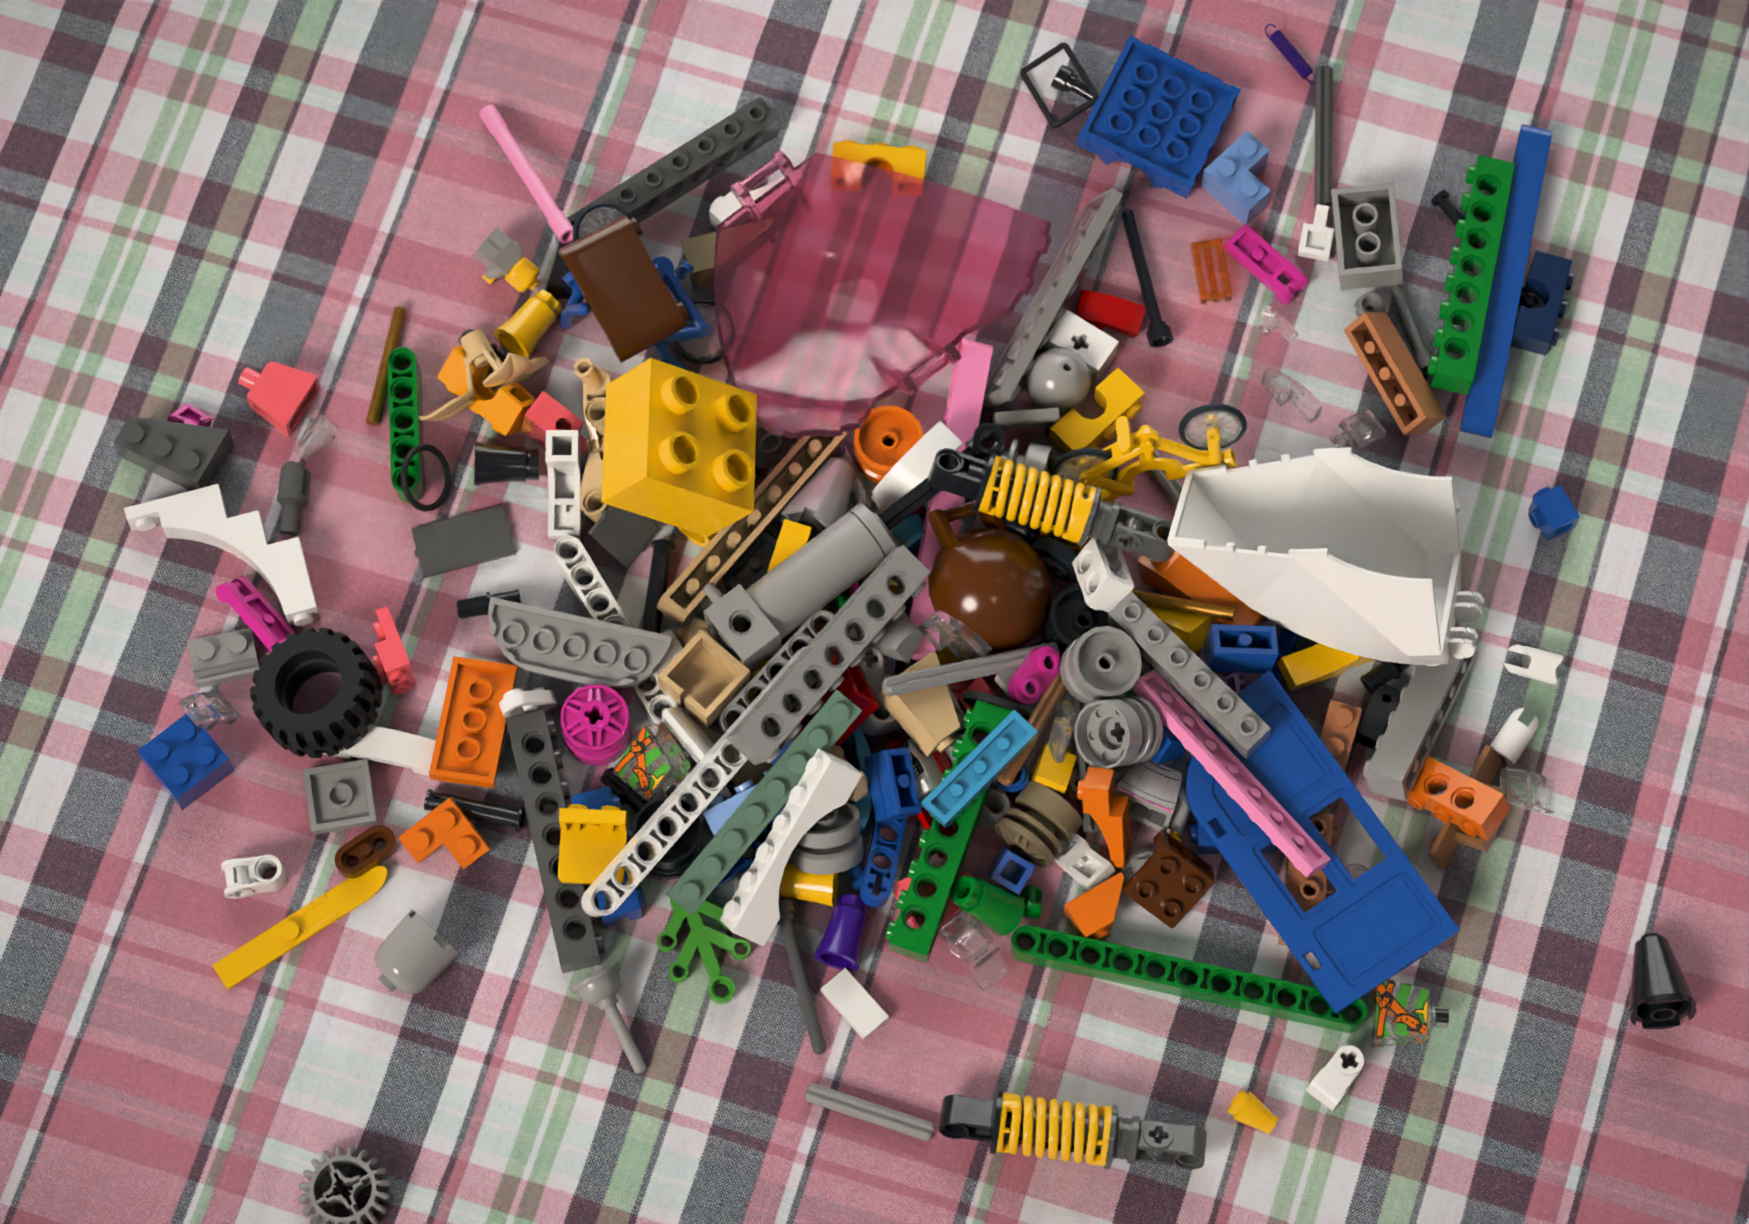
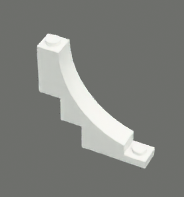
[124,484,320,626]

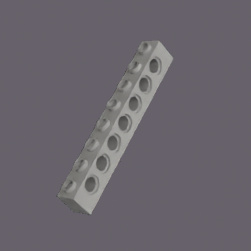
[726,545,931,765]

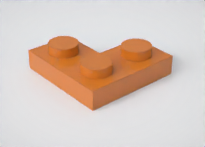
[398,797,491,869]

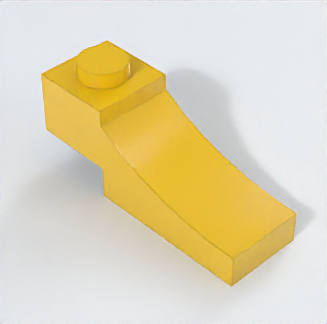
[1277,643,1375,691]

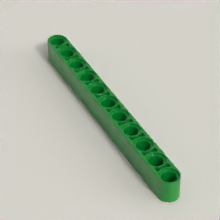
[1010,925,1368,1033]

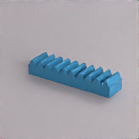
[921,710,1038,828]

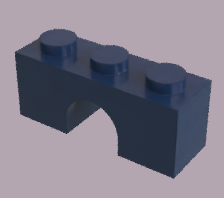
[1511,250,1575,356]

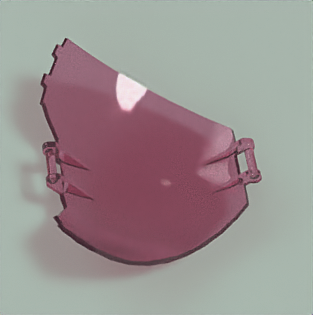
[714,150,1052,439]

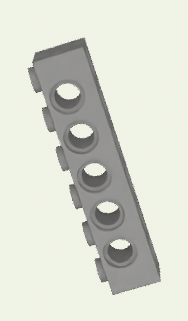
[1108,592,1271,760]

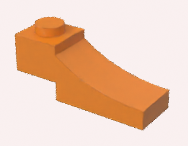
[1077,767,1130,868]

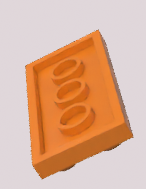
[429,656,518,789]

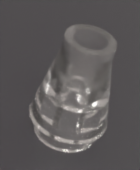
[294,413,339,462]

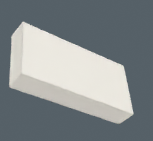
[820,968,889,1040]

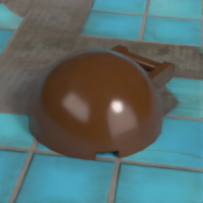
[928,501,1051,652]

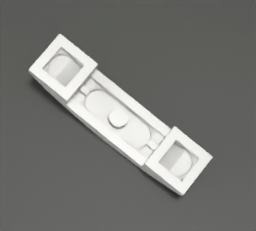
[322,725,436,776]

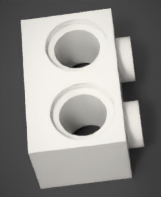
[1072,538,1135,613]

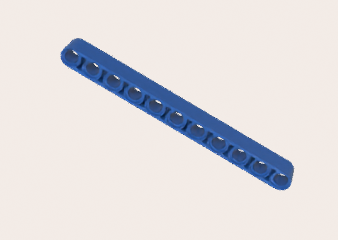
[1460,124,1552,438]

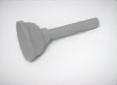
[571,964,647,1074]

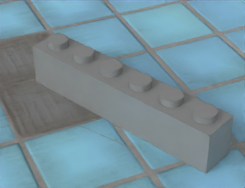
[1363,644,1478,802]

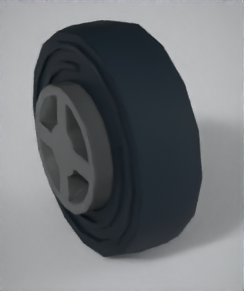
[1032,536,1078,582]

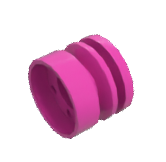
[560,685,631,766]

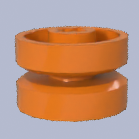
[854,405,924,485]

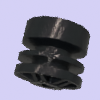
[632,796,703,880]

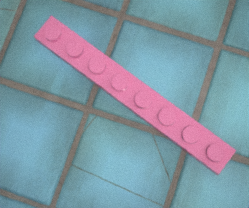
[1132,670,1331,878]

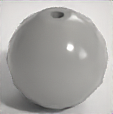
[1026,348,1091,414]

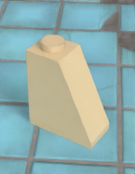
[877,651,961,757]

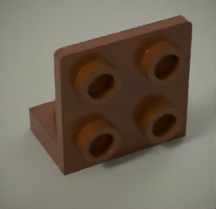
[1123,829,1215,928]

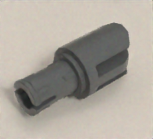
[277,461,311,536]

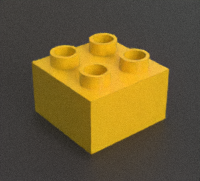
[601,358,757,537]

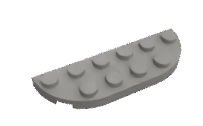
[488,597,676,689]

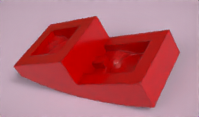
[1074,290,1146,338]

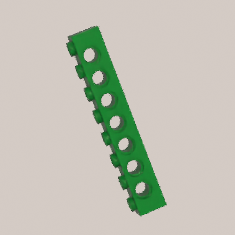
[1427,155,1515,395]
[885,700,1012,963]

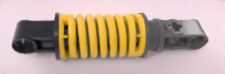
[928,448,1175,562]
[939,1090,1207,1170]

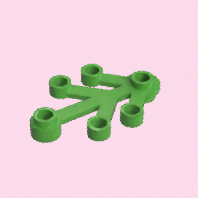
[657,898,751,1004]

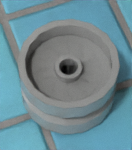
[1059,626,1142,704]
[791,802,864,875]

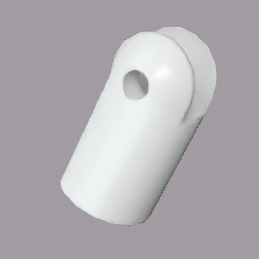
[1503,644,1564,685]
[1490,708,1539,766]

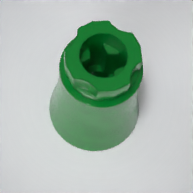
[951,875,1025,936]

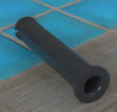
[641,539,676,634]
[424,789,525,832]

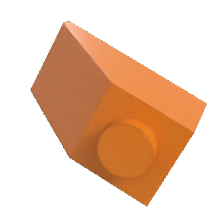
[1063,872,1124,941]

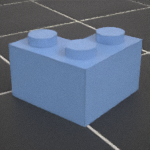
[1201,131,1271,225]

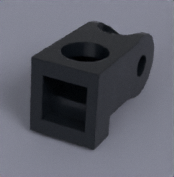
[1354,685,1400,750]

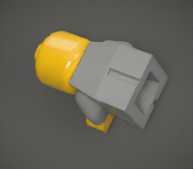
[472,227,540,293]

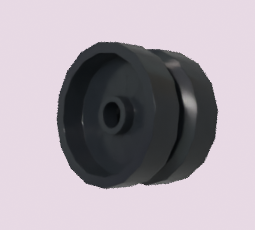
[1042,585,1111,659]

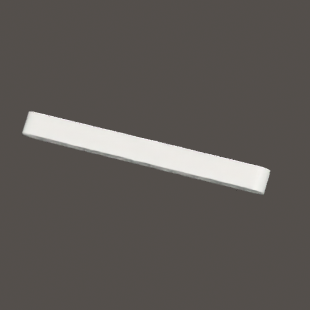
[554,535,732,810]
[581,646,832,917]

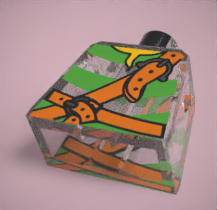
[612,724,690,801]
[1371,979,1449,1047]

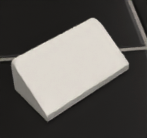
[661,707,714,764]

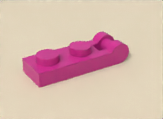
[1223,224,1309,305]
[216,576,294,652]

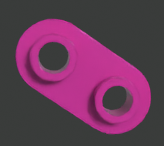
[1008,646,1061,705]

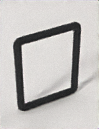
[1020,43,1099,128]

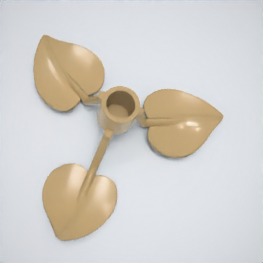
[418,329,550,422]

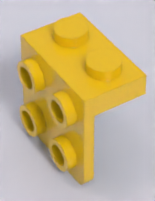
[558,804,628,884]

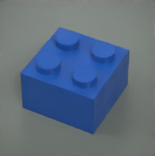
[137,711,235,810]

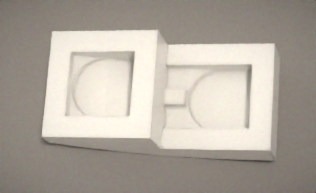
[1054,834,1115,890]

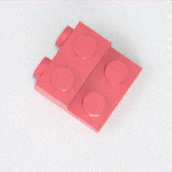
[372,606,416,695]

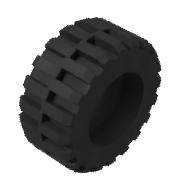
[250,628,382,758]

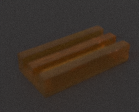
[1190,239,1232,304]

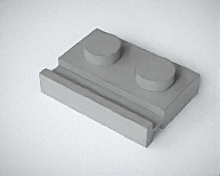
[187,628,260,688]

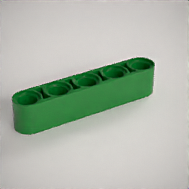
[388,347,425,503]

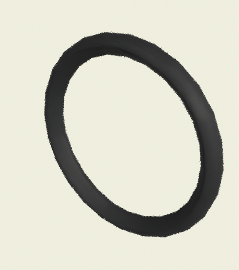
[401,444,451,512]
[962,691,1029,720]

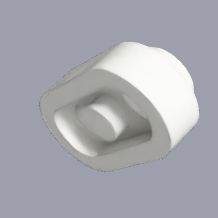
[499,687,557,718]

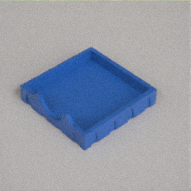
[1075,35,1241,199]

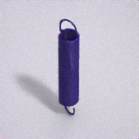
[1265,24,1316,85]

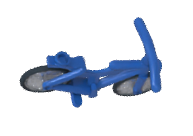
[560,202,735,370]

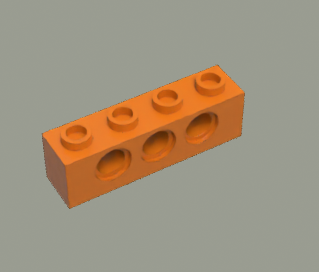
[1407,756,1510,841]

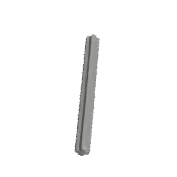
[882,642,1060,697]

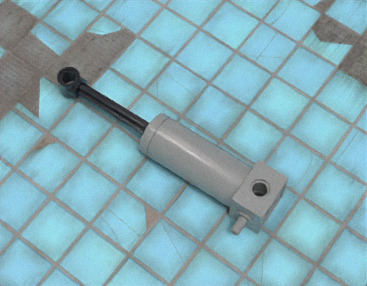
[703,423,1005,673]

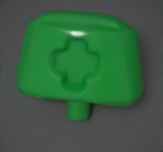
[1020,885,1043,919]

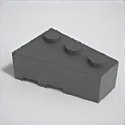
[114,416,234,491]

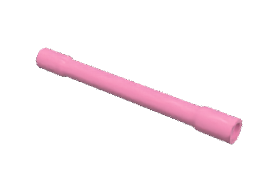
[479,105,573,244]

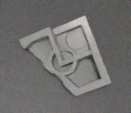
[848,603,923,663]

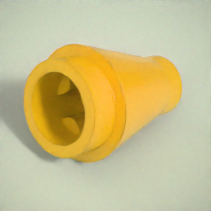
[1227,1089,1279,1134]

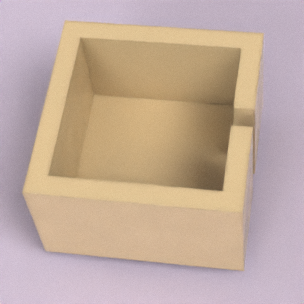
[657,629,751,729]

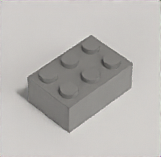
[1331,183,1403,290]

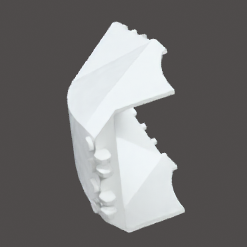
[1167,447,1484,666]

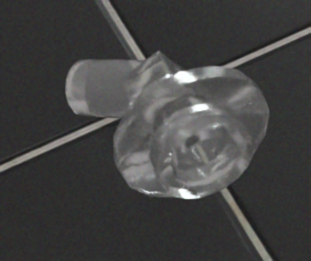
[1258,304,1299,343]

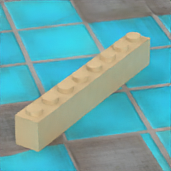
[656,413,847,628]

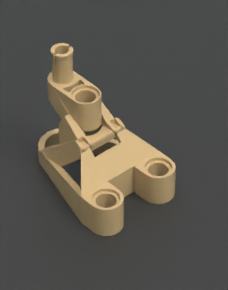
[574,358,614,523]

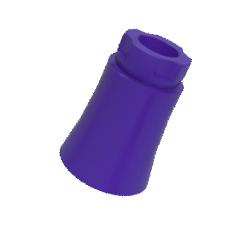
[814,894,870,971]

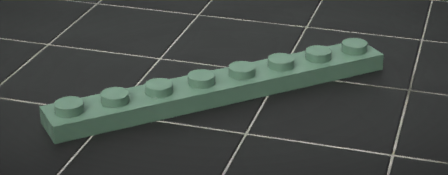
[666,689,862,916]

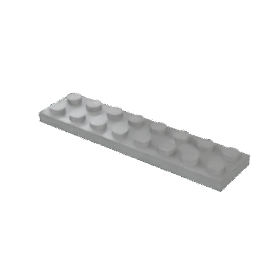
[982,187,1123,411]

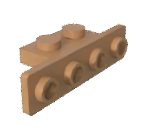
[1429,745,1516,870]

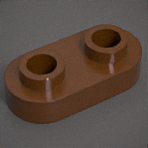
[335,825,397,879]

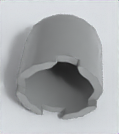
[375,909,460,995]

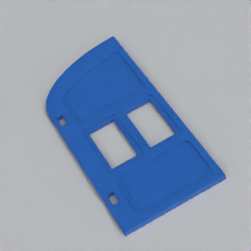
[1186,670,1460,1015]

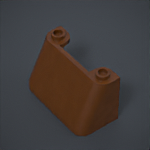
[558,215,690,364]

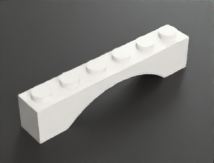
[720,748,862,946]

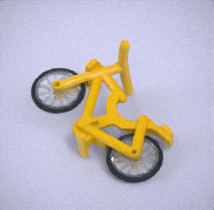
[1051,404,1247,503]

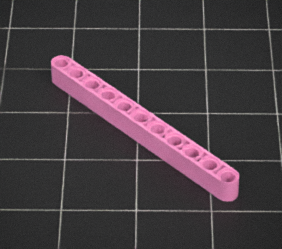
[908,338,993,661]

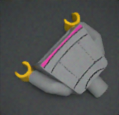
[1114,759,1190,842]

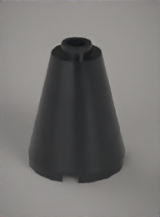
[1629,933,1697,1029]

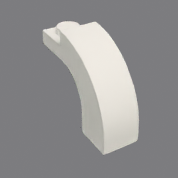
[871,421,963,512]
[545,430,582,539]

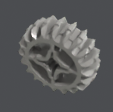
[299,1146,391,1224]

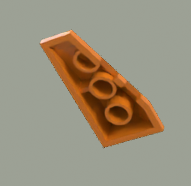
[1137,551,1264,626]

